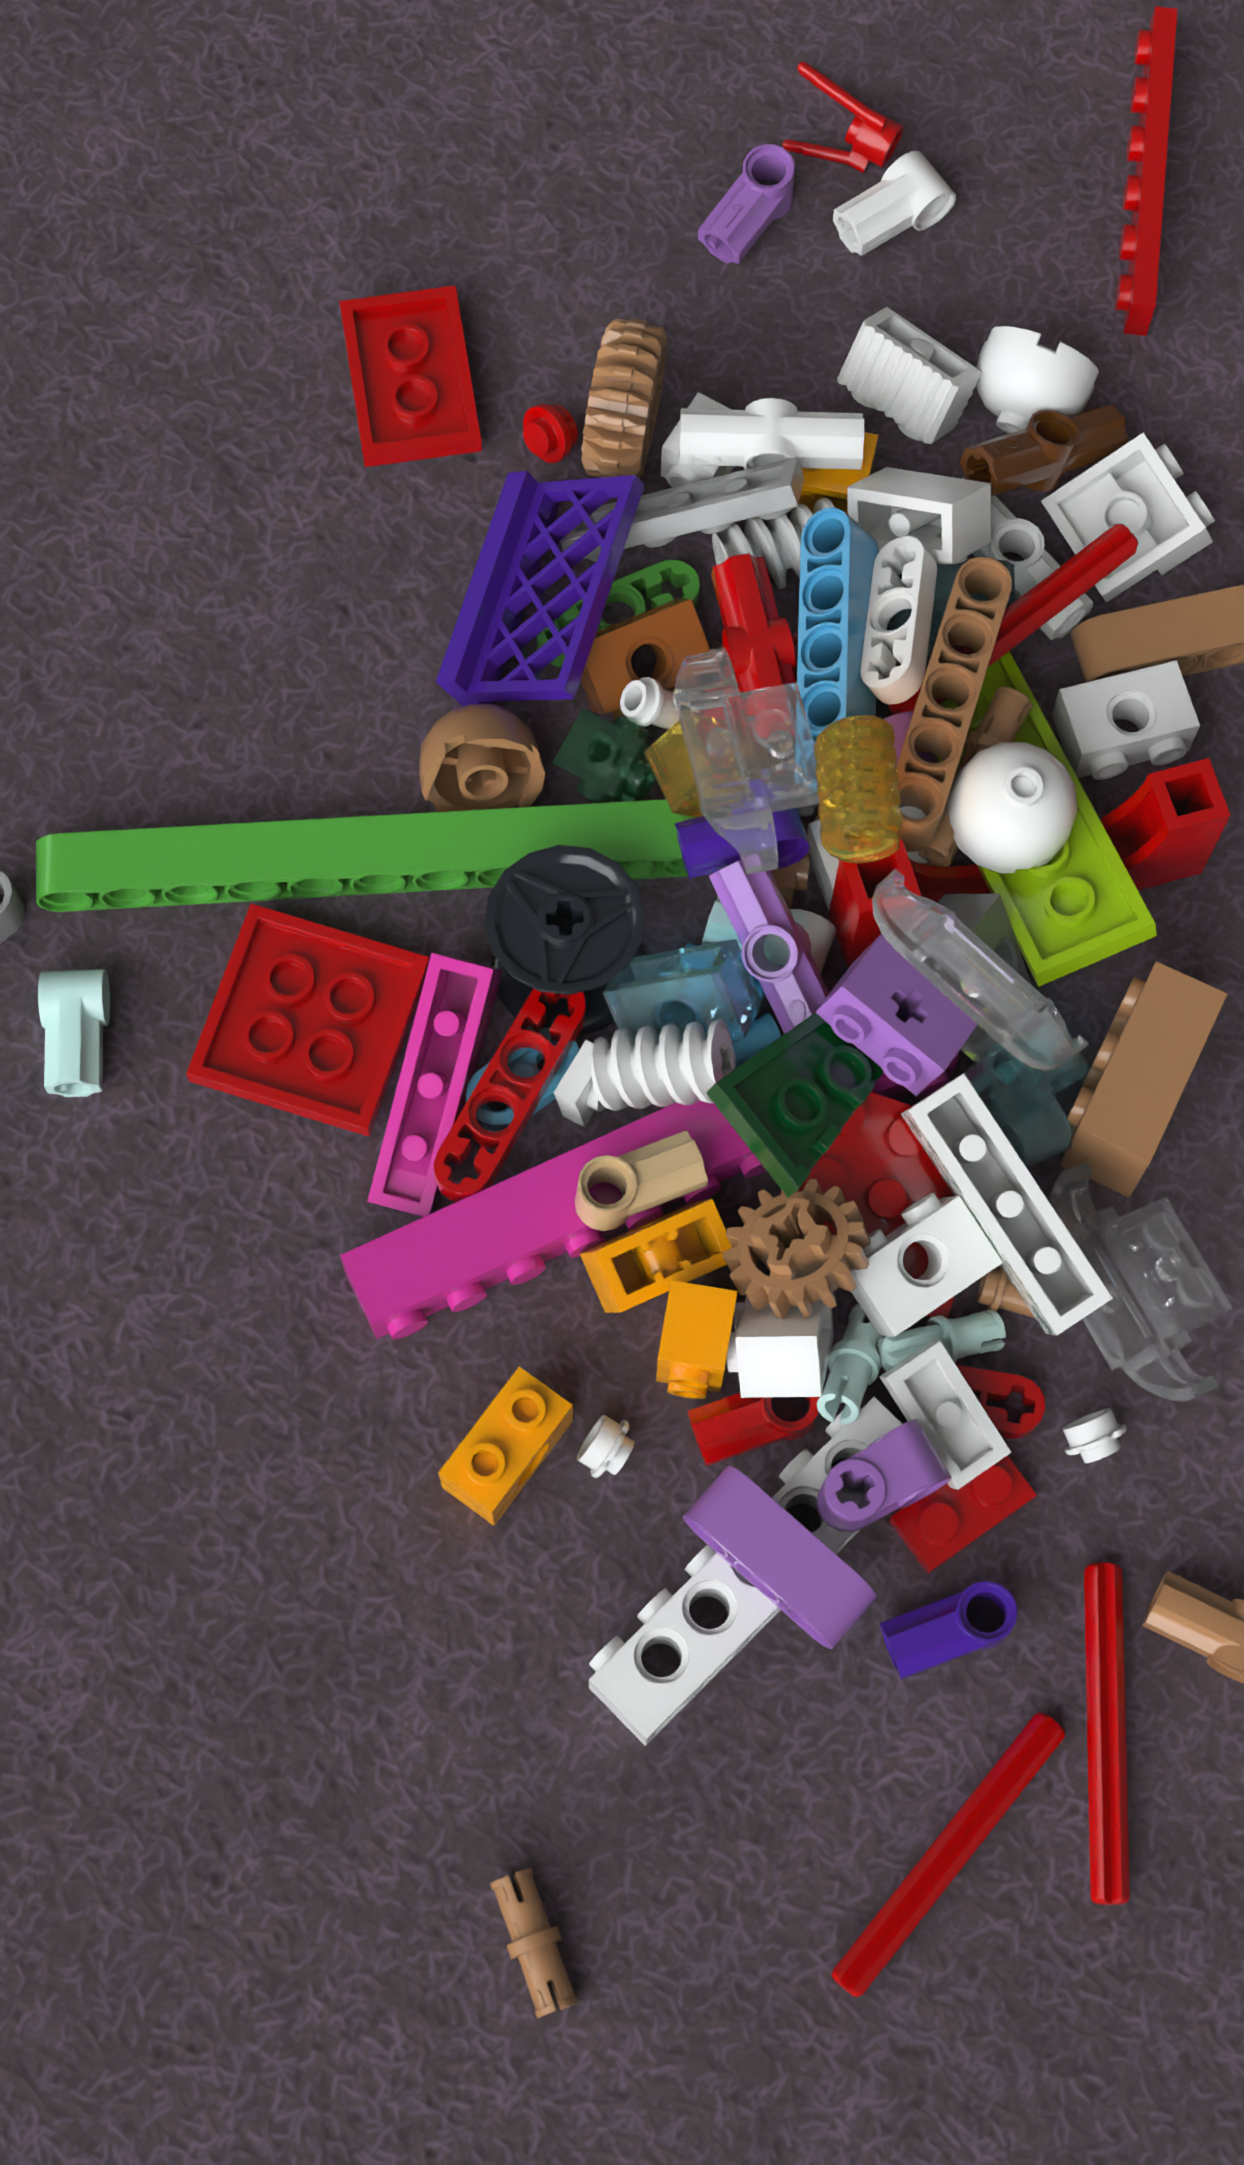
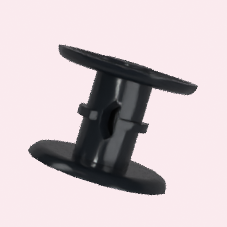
[484,845,646,1036]

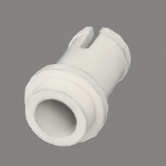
[620,677,700,735]

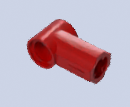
[687,1393,819,1467]

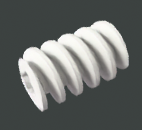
[712,497,834,589]
[591,1019,736,1111]

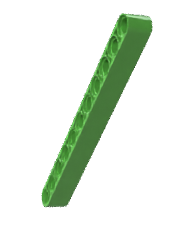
[36,798,713,912]

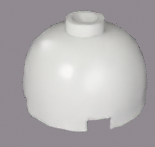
[976,326,1099,434]
[946,742,1077,873]

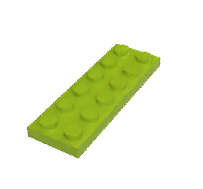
[937,651,1157,987]

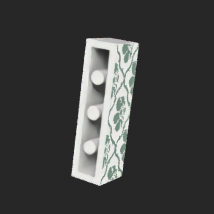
[901,1074,1113,1335]

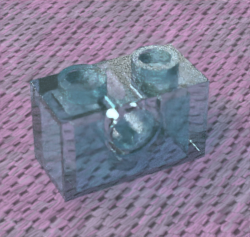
[603,939,762,1044]

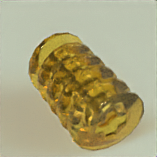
[814,715,903,863]

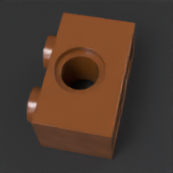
[580,598,717,720]

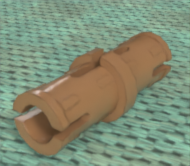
[490,1868,579,2019]

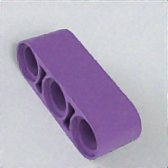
[682,1465,877,1649]

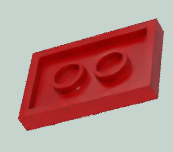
[339,285,482,467]

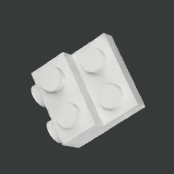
[1041,433,1215,602]

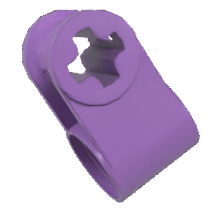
[817,1419,952,1533]

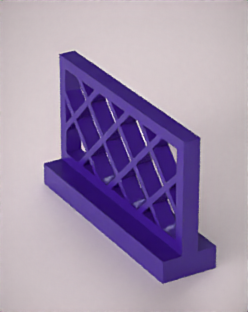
[436,471,645,707]

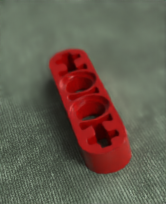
[433,989,586,1202]

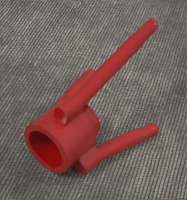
[782,61,904,174]

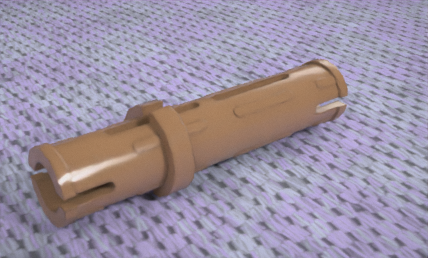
[918,687,1033,867]

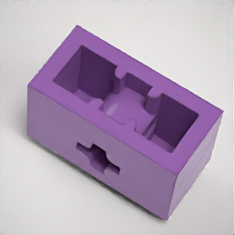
[815,934,982,1096]

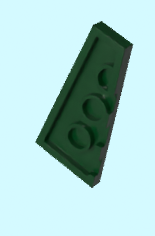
[706,1013,883,1198]

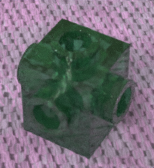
[552,708,662,803]

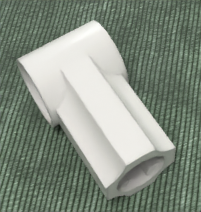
[833,151,956,256]

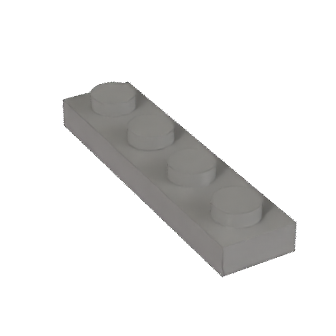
[560,457,804,561]

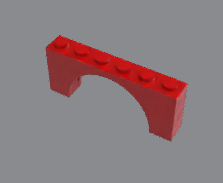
[829,758,1231,968]

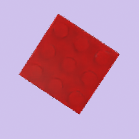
[186,903,430,1137]
[759,1092,955,1319]

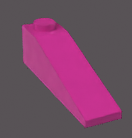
[367,953,503,1217]

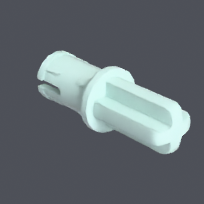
[877,1309,1006,1371]

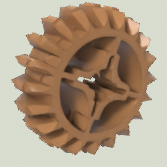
[581,318,668,478]

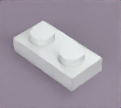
[879,1340,1011,1490]

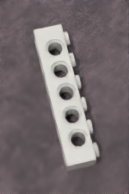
[589,1397,902,1746]

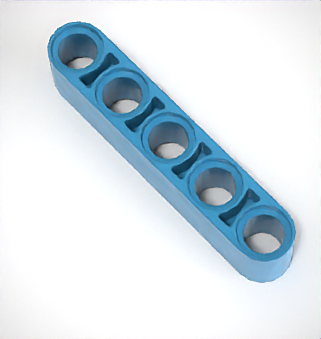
[795,508,879,813]

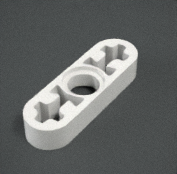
[860,536,937,704]

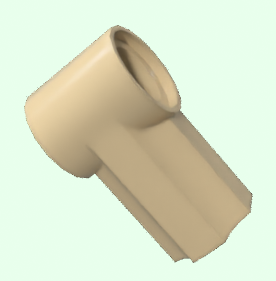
[574,1131,708,1231]

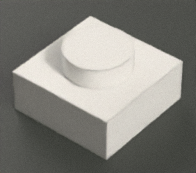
[554,1040,605,1127]

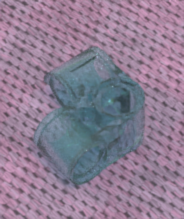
[964,1013,1088,1168]

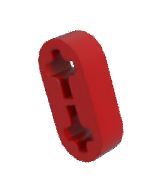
[955,1364,1045,1439]

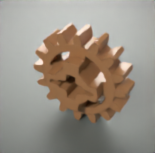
[723,1179,871,1319]

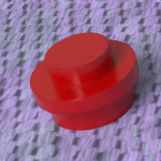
[523,403,578,463]

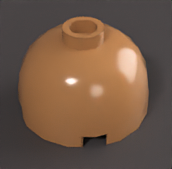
[419,704,545,812]

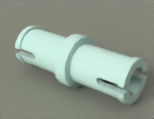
[817,1304,885,1425]

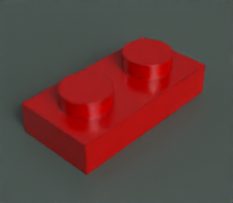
[889,1455,1037,1575]

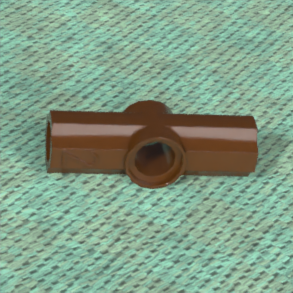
[960,404,1129,496]

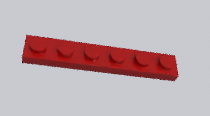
[1115,6,1178,336]

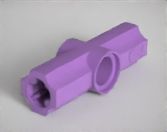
[709,851,830,1034]

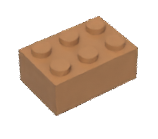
[1057,961,1228,1197]

